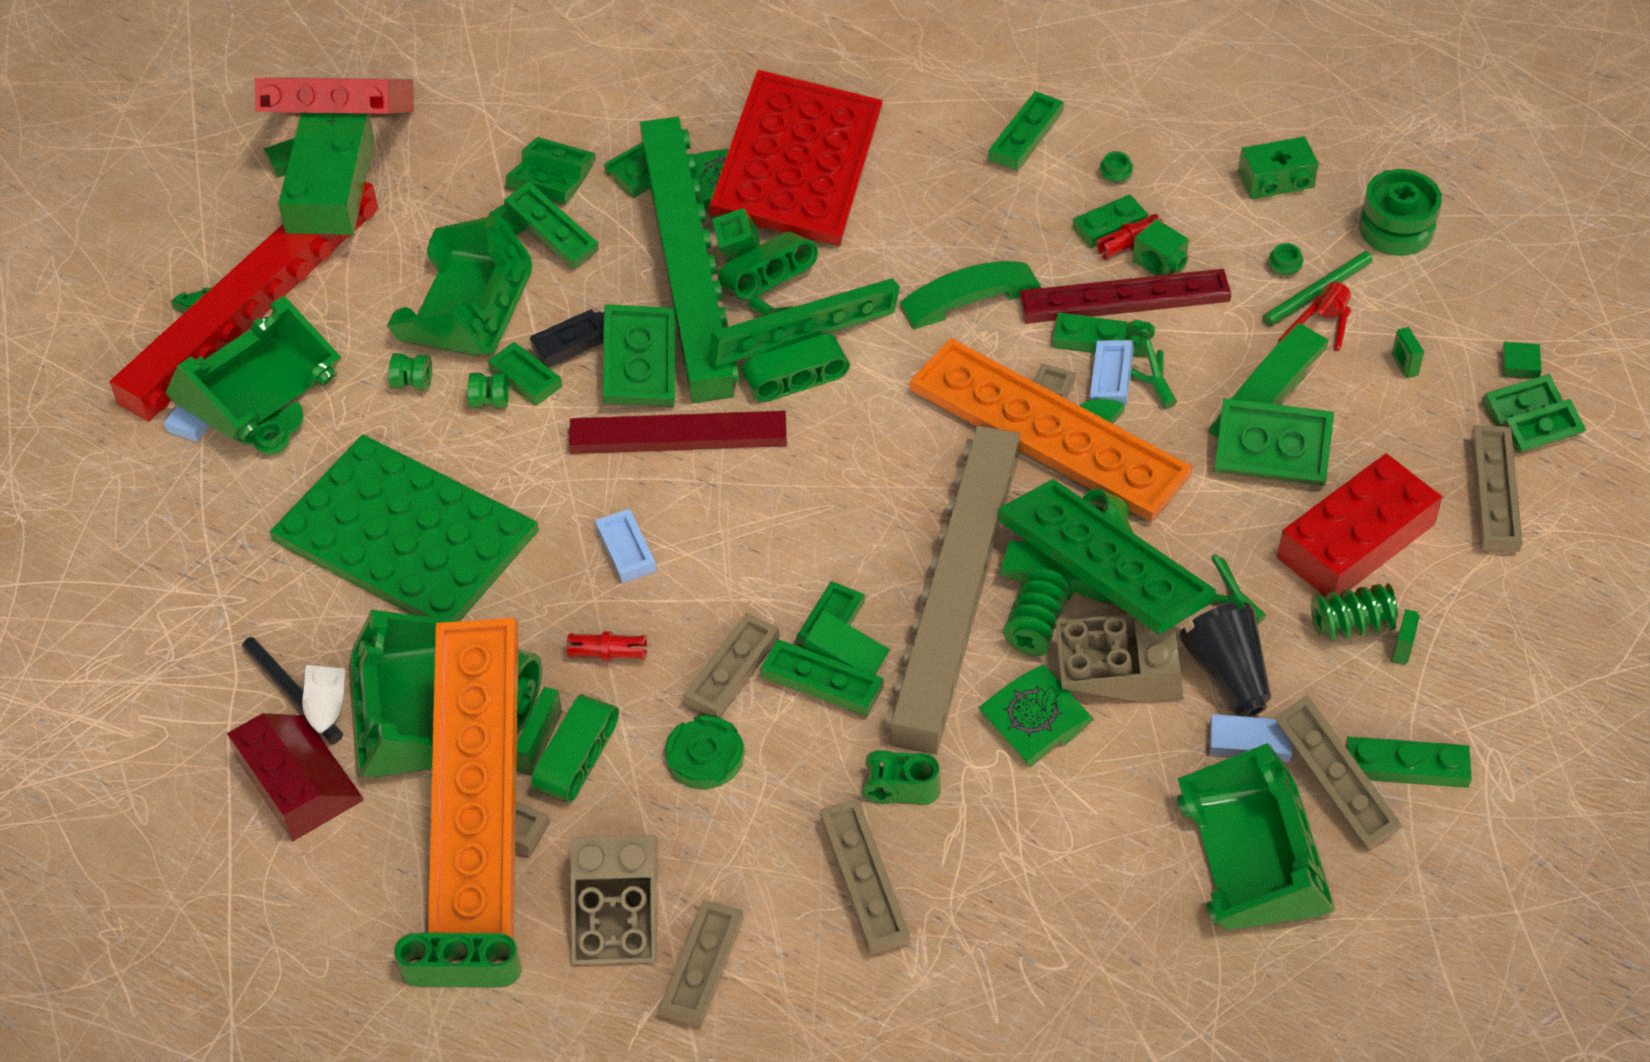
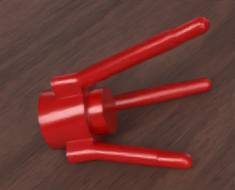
[1278,282,1352,351]

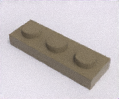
[683,612,779,717]
[660,900,744,1027]

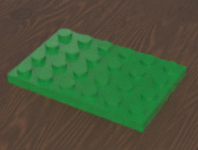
[269,434,539,621]

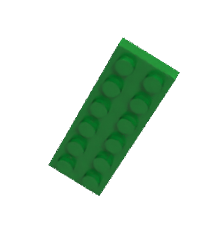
[997,479,1216,635]

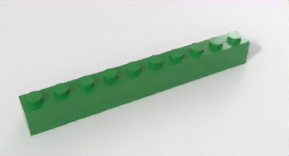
[640,116,739,404]

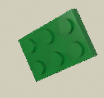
[602,304,675,407]
[1214,398,1334,486]

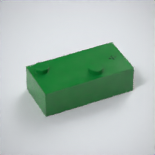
[278,112,374,235]

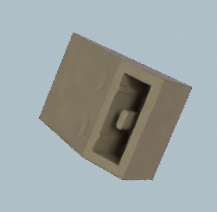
[1056,613,1183,703]
[570,835,658,965]

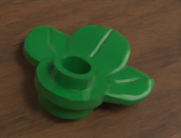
[238,402,304,455]

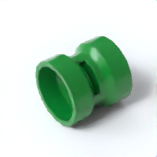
[388,353,432,390]
[468,373,509,408]

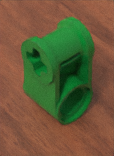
[862,750,941,805]

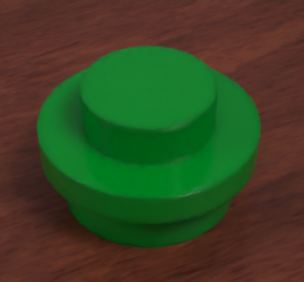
[1099,151,1133,182]
[1268,243,1304,275]

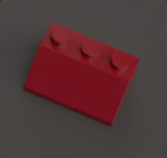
[227,713,364,841]

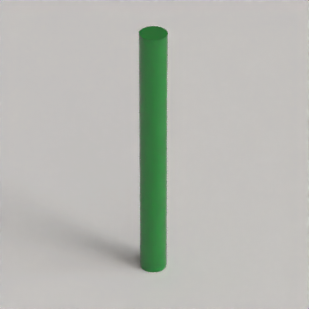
[1263,251,1373,327]

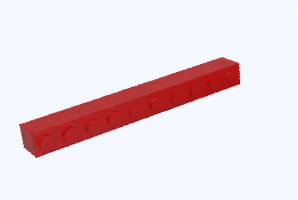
[109,181,379,422]

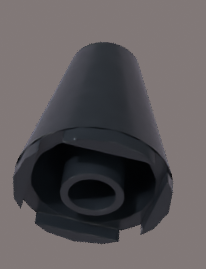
[1180,602,1271,717]

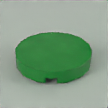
[664,715,745,790]

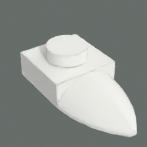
[302,665,345,733]

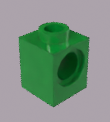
[712,208,761,262]
[1132,219,1189,276]

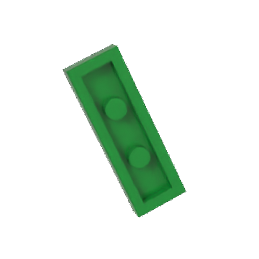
[988,91,1064,171]
[504,181,599,269]
[761,639,884,717]
[1345,736,1472,788]

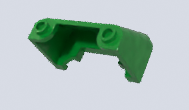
[387,214,532,356]
[166,295,341,441]
[349,610,458,778]
[1177,743,1335,930]

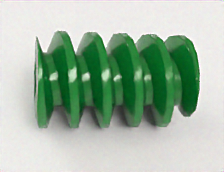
[1003,569,1070,656]
[1311,582,1398,642]

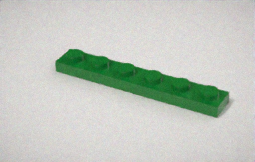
[708,278,900,367]

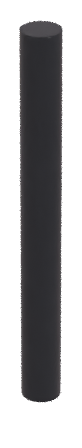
[242,637,343,744]

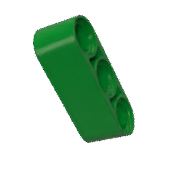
[718,232,818,300]
[742,334,850,402]
[531,694,619,803]
[394,933,522,987]

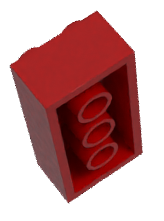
[1277,453,1443,597]

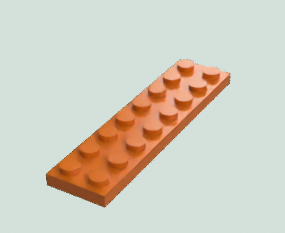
[910,338,1193,522]
[428,618,519,940]

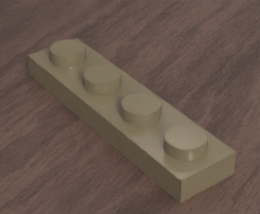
[1471,425,1523,552]
[1274,695,1403,850]
[820,799,910,956]

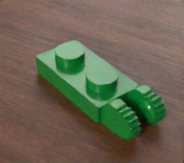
[1053,313,1155,357]

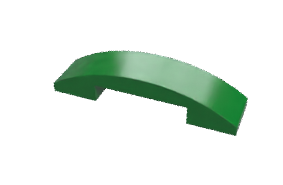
[900,261,1041,330]

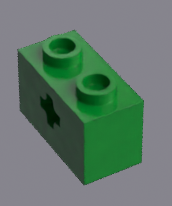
[1238,136,1319,199]

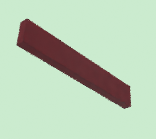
[1019,269,1232,324]
[569,410,787,454]

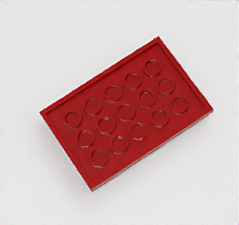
[709,69,883,246]

